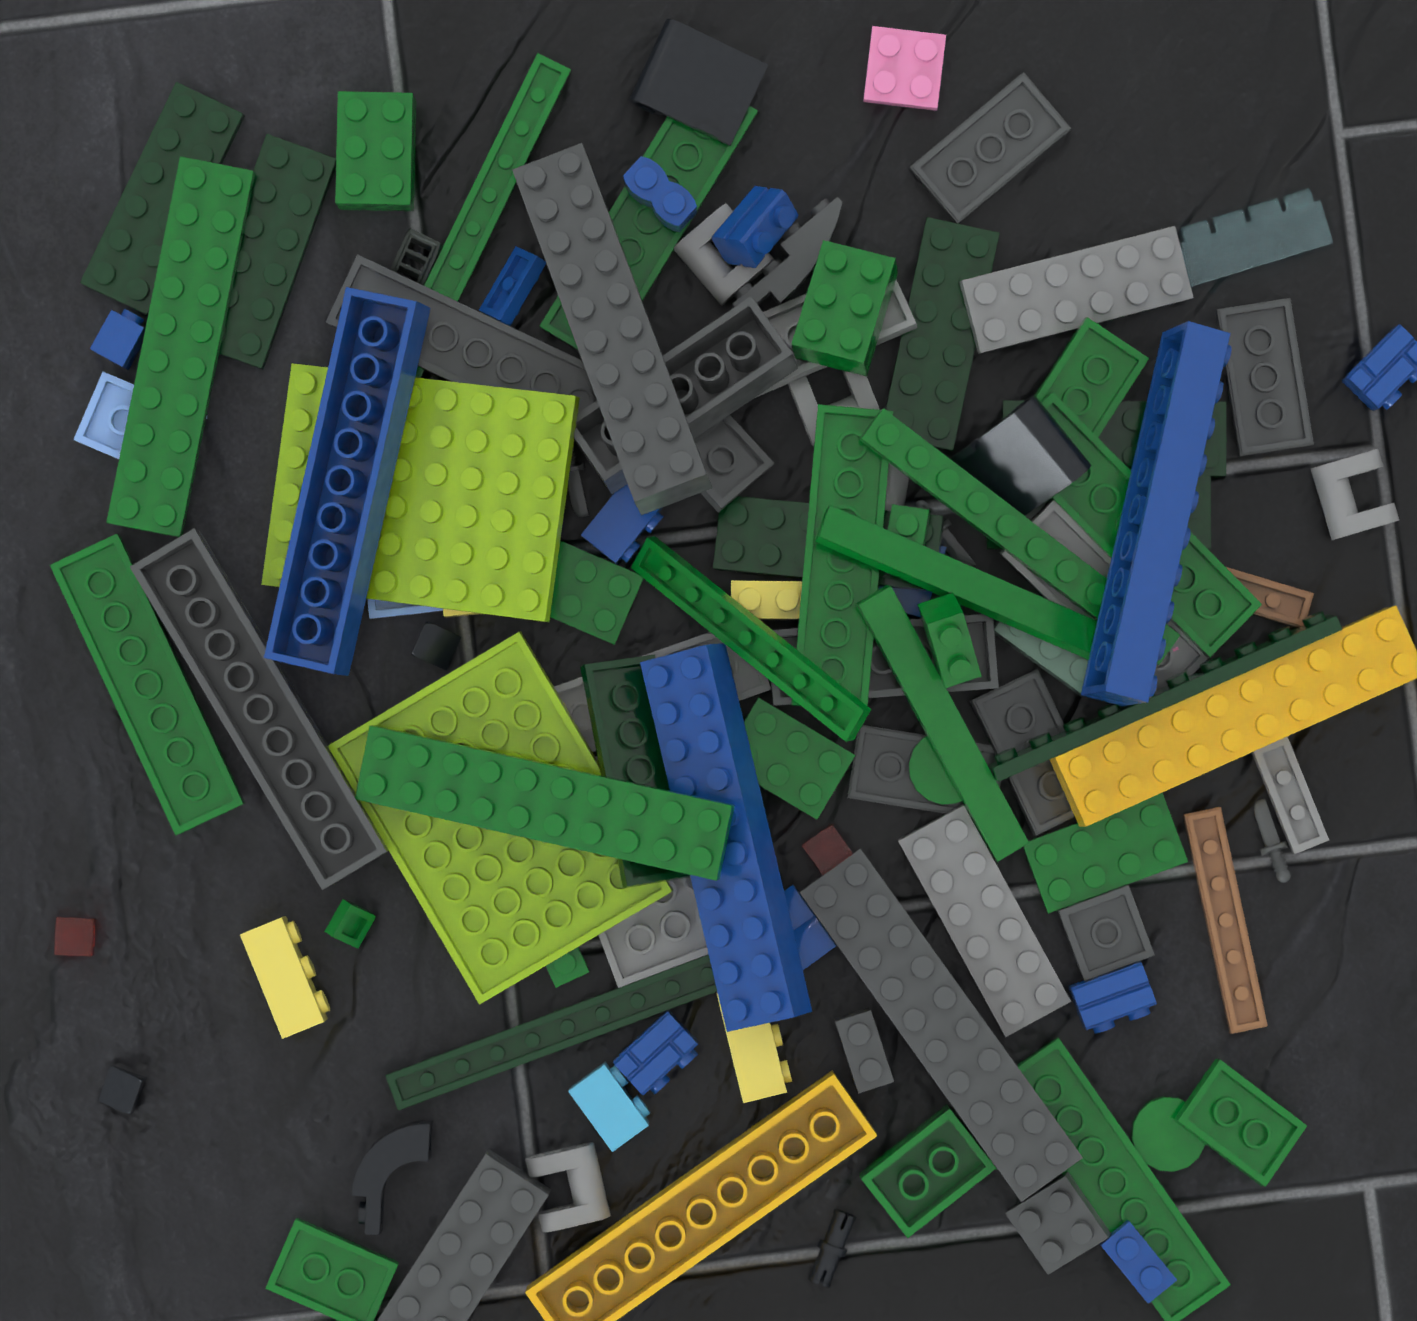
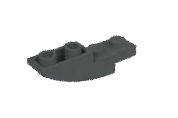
[732,197,842,308]

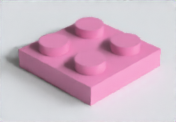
[863,26,946,111]

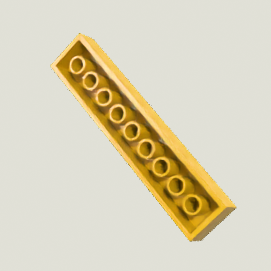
[1049,605,1417,827]
[525,1070,877,1321]

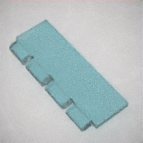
[1180,188,1333,287]

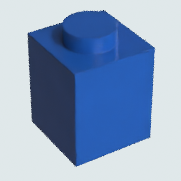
[90,309,145,371]

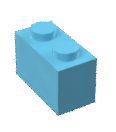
[568,1061,651,1152]

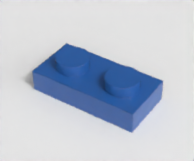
[479,246,546,326]
[1099,1220,1177,1304]

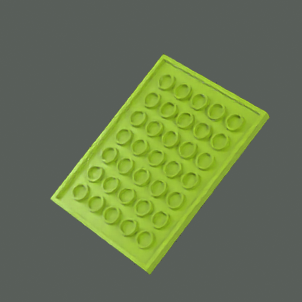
[261,363,580,622]
[328,631,673,1005]

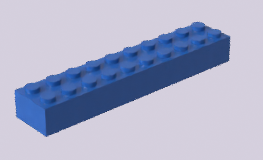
[264,287,431,676]
[1081,321,1231,706]
[640,643,812,1032]

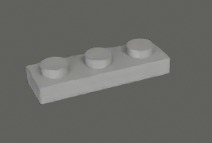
[1252,736,1329,854]

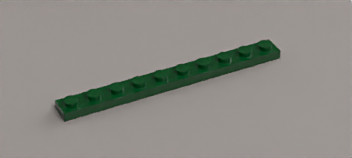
[988,611,1343,782]
[385,954,717,1111]

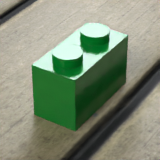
[917,592,981,688]

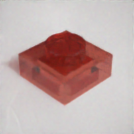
[801,824,853,875]
[54,917,96,956]

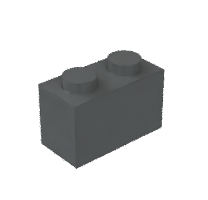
[834,1007,894,1094]

